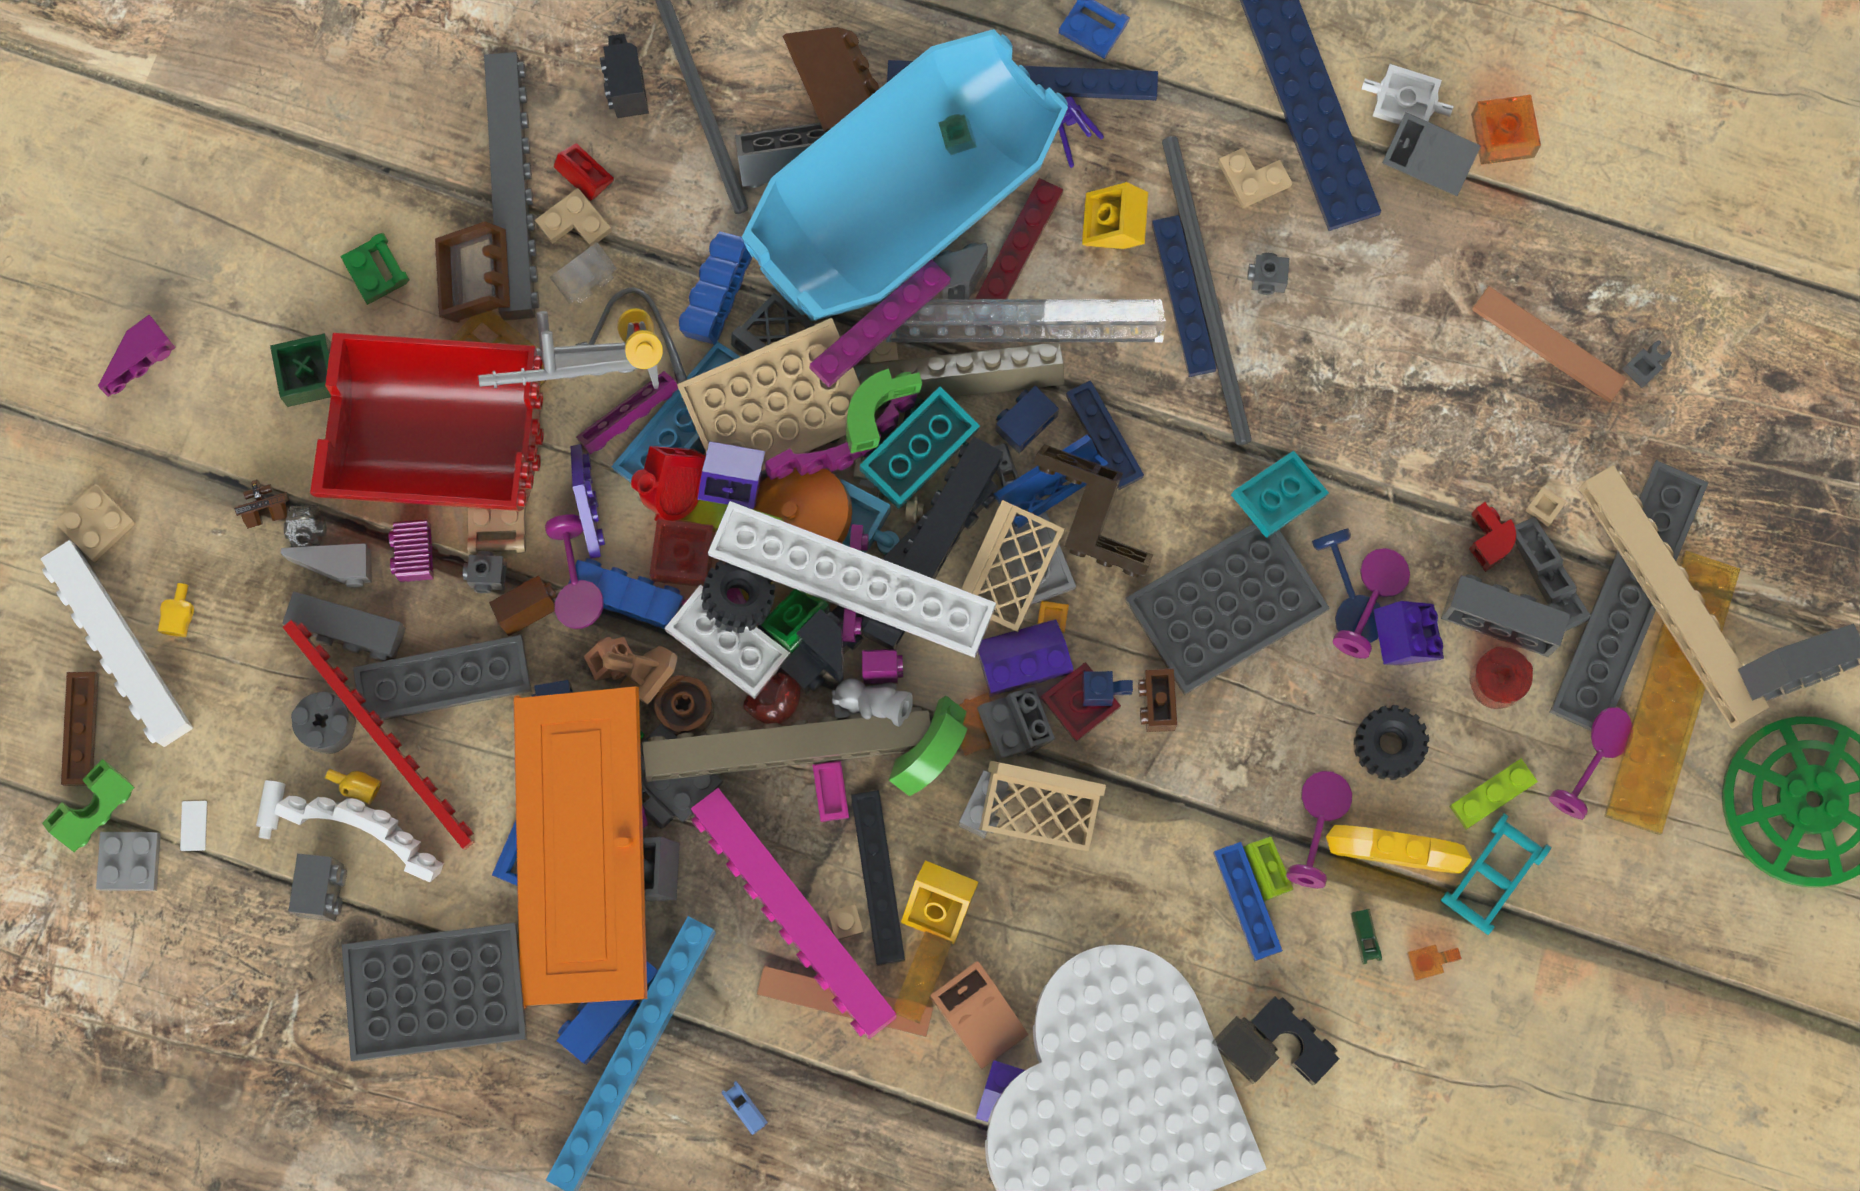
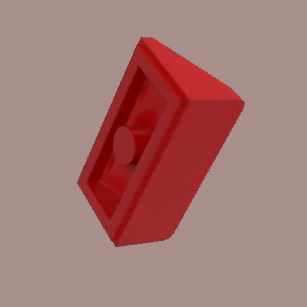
[554,143,614,201]

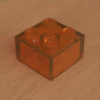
[1471,95,1541,165]

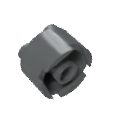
[291,691,356,754]

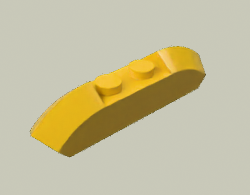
[1326,825,1472,874]

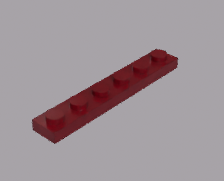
[965,178,1064,332]

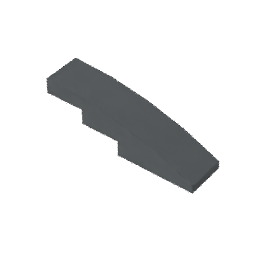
[1515,516,1591,631]

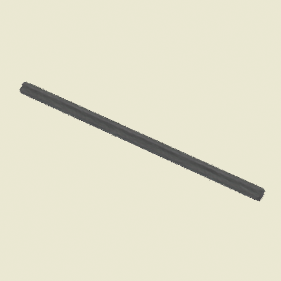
[655,0,748,214]
[1162,136,1252,445]

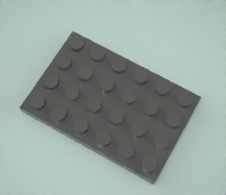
[1125,523,1330,695]
[342,923,528,1062]

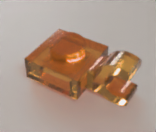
[1407,944,1462,981]

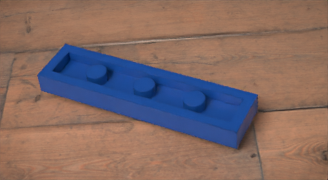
[1213,842,1283,962]

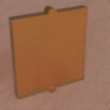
[959,692,992,756]

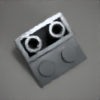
[977,687,1055,760]

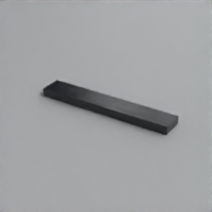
[851,790,905,966]

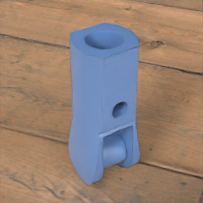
[721,1081,768,1135]

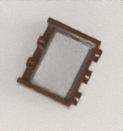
[435,221,510,323]

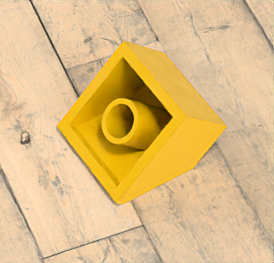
[1082,182,1148,249]
[901,860,979,944]

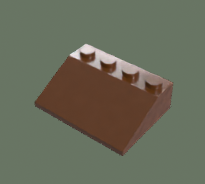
[782,27,880,132]

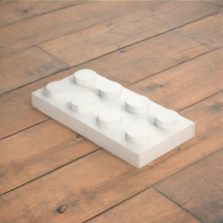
[665,585,790,699]

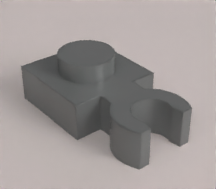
[1623,340,1672,388]

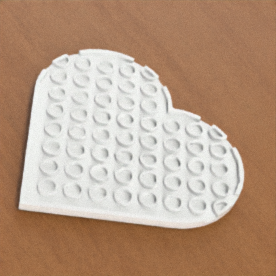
[985,945,1267,1191]

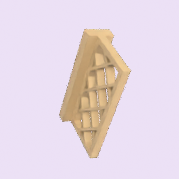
[961,500,1065,632]
[979,761,1106,852]

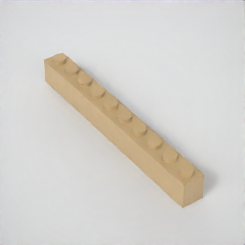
[1578,465,1769,729]

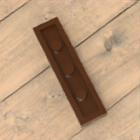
[61,672,98,786]

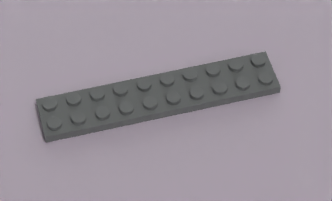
[1549,460,1708,731]

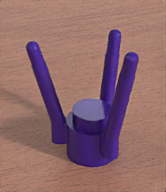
[1059,97,1104,168]

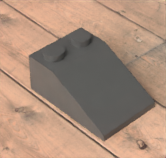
[643,837,680,902]

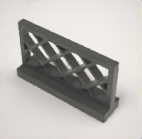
[731,293,857,365]

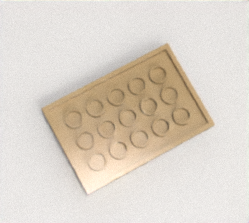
[677,318,876,471]

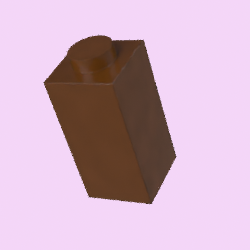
[489,575,557,636]

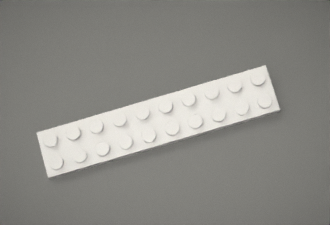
[708,501,996,658]

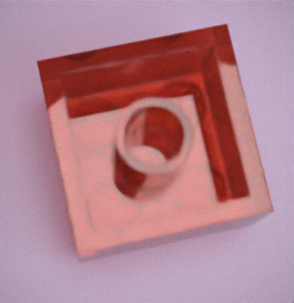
[649,519,716,587]

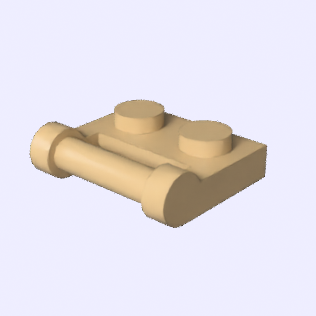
[467,508,526,555]

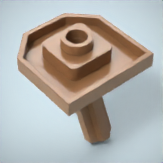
[602,645,678,704]

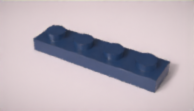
[1066,380,1144,490]

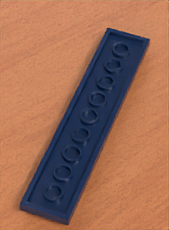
[1240,0,1381,231]

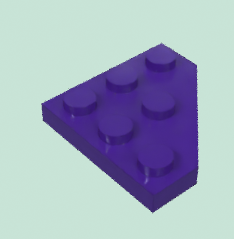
[570,444,605,559]

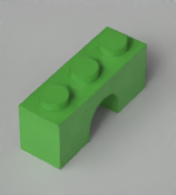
[42,759,135,852]

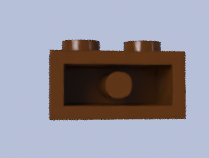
[1138,669,1177,732]

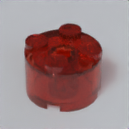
[1469,647,1533,709]

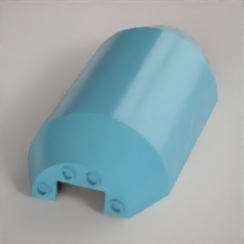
[742,29,1068,321]

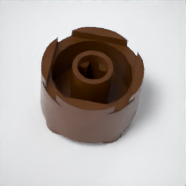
[654,675,714,736]

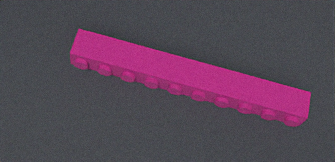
[691,788,897,1039]

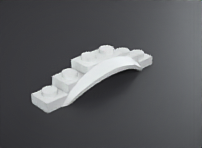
[274,795,444,882]

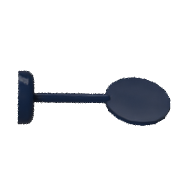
[1312,528,1381,643]

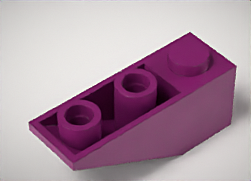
[98,315,176,397]

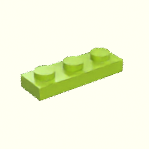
[1449,758,1538,830]

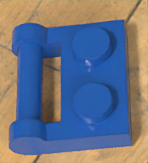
[1059,0,1130,59]

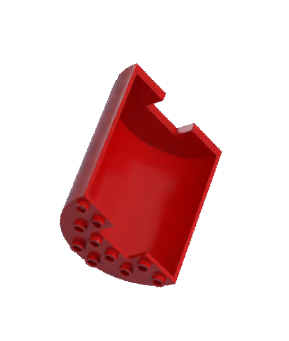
[310,333,544,511]

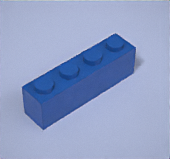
[556,961,658,1065]

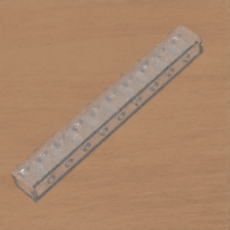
[886,299,1166,342]

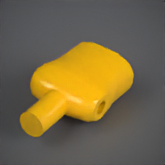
[157,583,194,637]
[325,768,382,804]

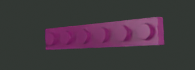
[809,259,951,387]

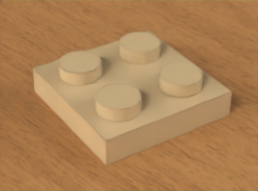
[54,483,136,562]

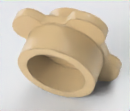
[906,496,925,524]

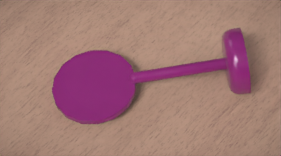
[545,514,604,629]
[1333,548,1410,659]
[1549,707,1633,820]
[1286,771,1352,889]

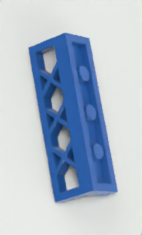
[994,435,1111,529]

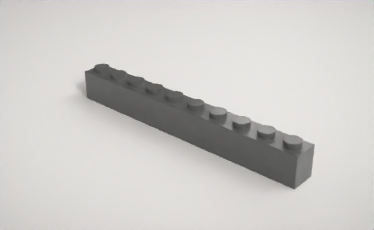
[484,52,540,321]

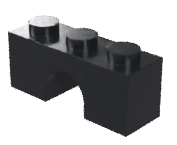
[1248,996,1340,1085]

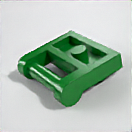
[340,233,410,305]

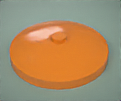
[754,467,852,544]

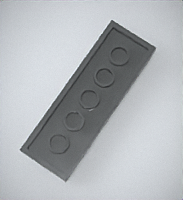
[353,635,532,720]

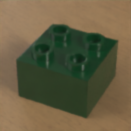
[270,333,331,407]

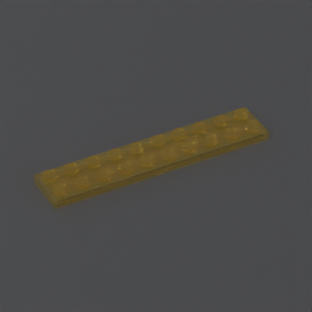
[1604,551,1741,835]

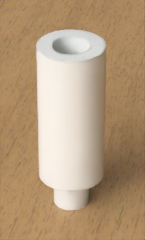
[256,780,286,839]

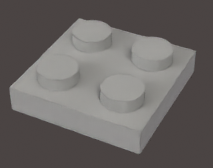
[96,832,161,891]

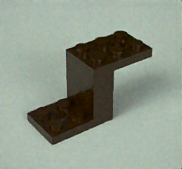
[1033,444,1153,577]

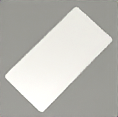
[180,801,207,851]

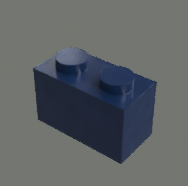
[995,386,1059,454]

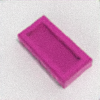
[813,761,849,822]

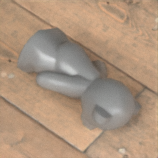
[832,678,913,727]

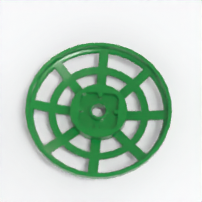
[1722,716,1860,888]

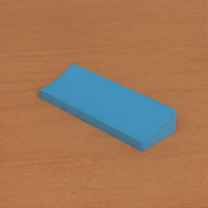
[611,341,740,483]

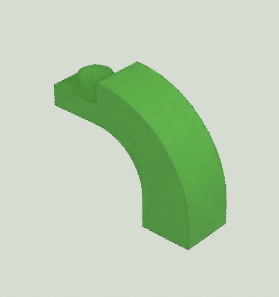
[846,369,922,453]
[889,696,967,796]

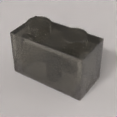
[1211,1016,1280,1084]

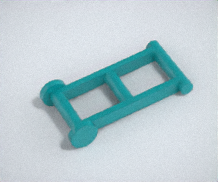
[1440,813,1552,935]

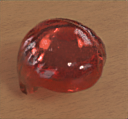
[743,673,801,724]

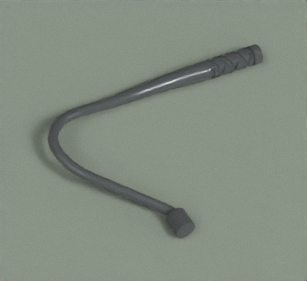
[575,287,688,404]

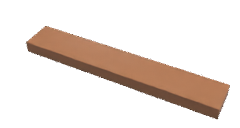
[1472,286,1627,403]
[757,966,933,1037]

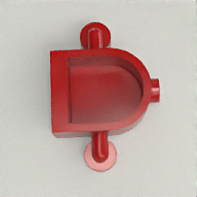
[631,446,706,524]

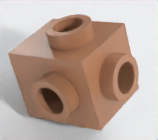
[584,637,632,681]

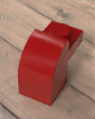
[1469,502,1516,572]

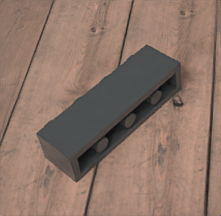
[282,591,406,661]

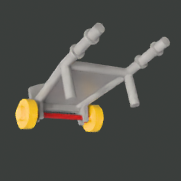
[478,308,663,389]

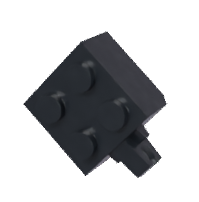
[600,34,649,118]

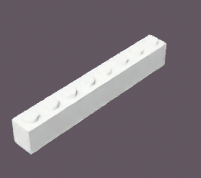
[40,540,193,747]

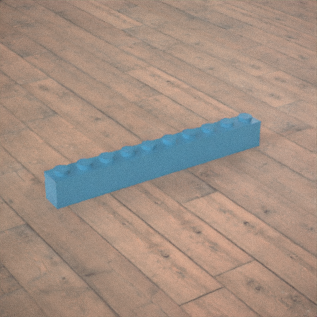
[546,916,716,1191]

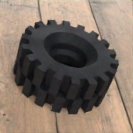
[701,561,775,633]
[1354,705,1430,780]

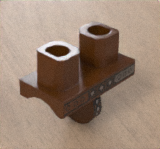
[234,479,290,529]

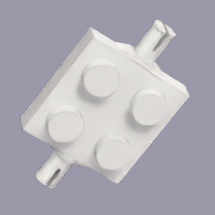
[1361,64,1453,125]

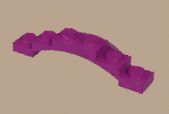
[765,393,917,480]

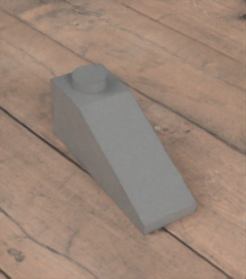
[281,543,372,588]

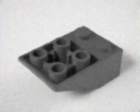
[1382,112,1481,196]

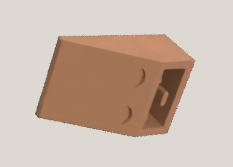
[930,961,1029,1069]

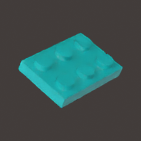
[1231,451,1329,538]

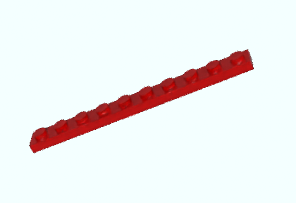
[283,620,475,850]

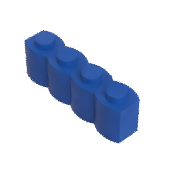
[679,231,752,345]
[568,558,685,629]

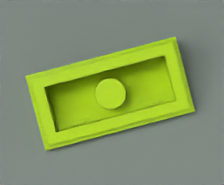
[1243,836,1294,902]

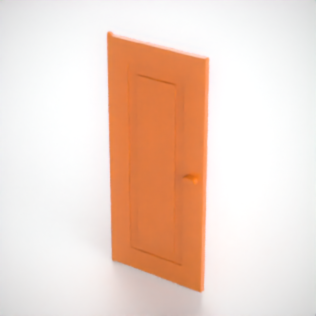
[514,686,647,1009]

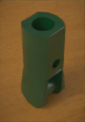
[1350,909,1382,964]

